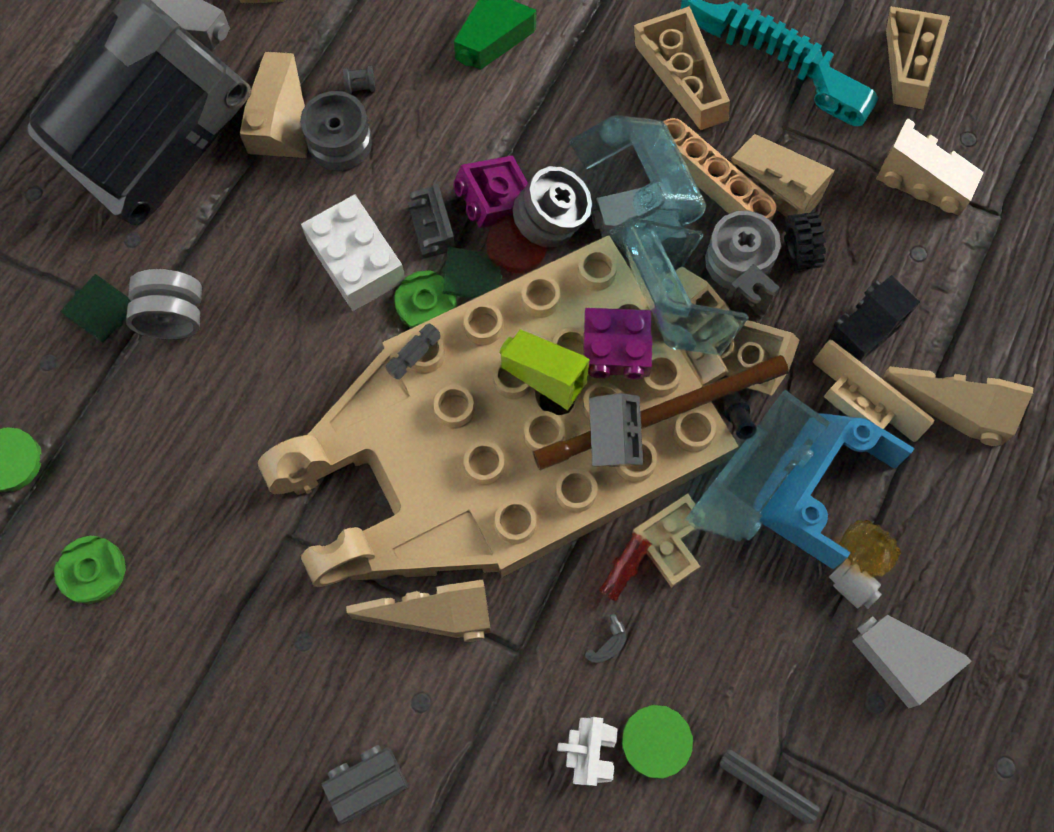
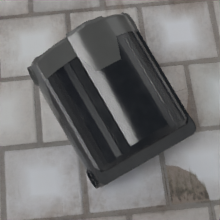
[27,0,251,225]

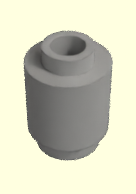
[829,558,882,609]

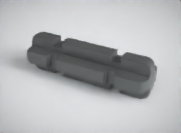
[386,323,441,380]

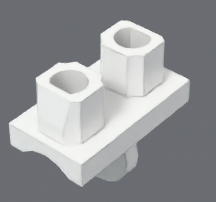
[557,717,618,786]

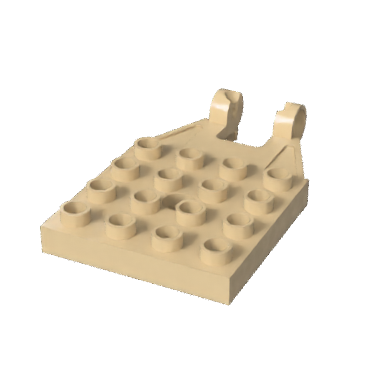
[258,235,739,587]

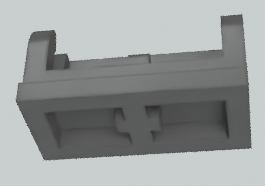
[408,184,455,259]
[725,264,780,320]
[589,393,643,467]

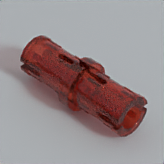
[598,532,653,601]

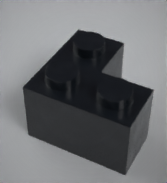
[830,275,920,362]

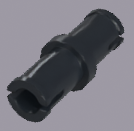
[719,391,757,439]

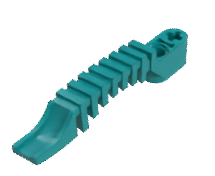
[680,0,878,126]

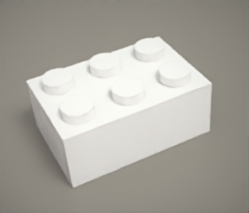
[301,195,405,311]

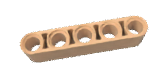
[657,118,776,222]

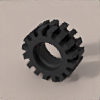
[784,212,826,271]

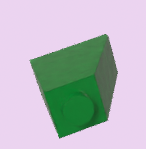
[454,0,536,70]

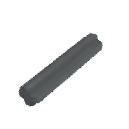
[719,750,820,824]

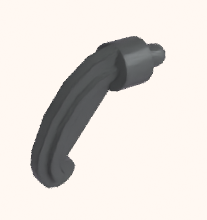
[585,614,626,663]

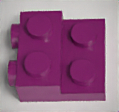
[453,156,528,228]
[583,308,652,380]

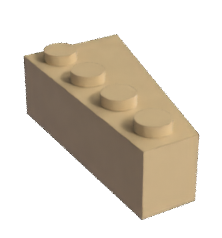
[634,6,730,130]

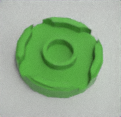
[394,271,457,328]
[0,427,42,492]
[54,536,126,604]
[621,705,693,779]

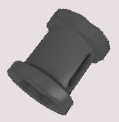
[343,65,376,94]

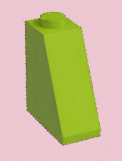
[499,329,590,410]

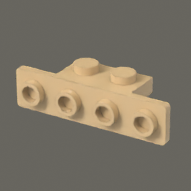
[813,340,934,442]

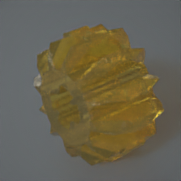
[839,520,901,577]

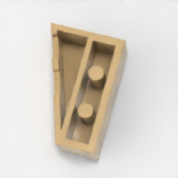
[886,6,950,109]
[876,118,983,216]
[730,134,835,218]

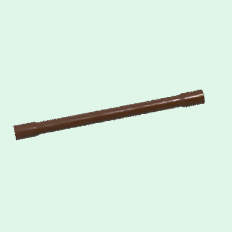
[533,355,789,471]

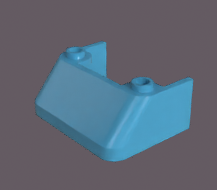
[753,413,914,569]

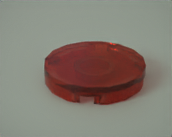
[486,215,548,273]

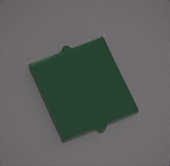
[442,247,502,299]
[60,274,131,343]

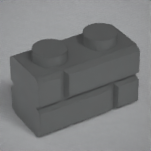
[321,745,409,824]

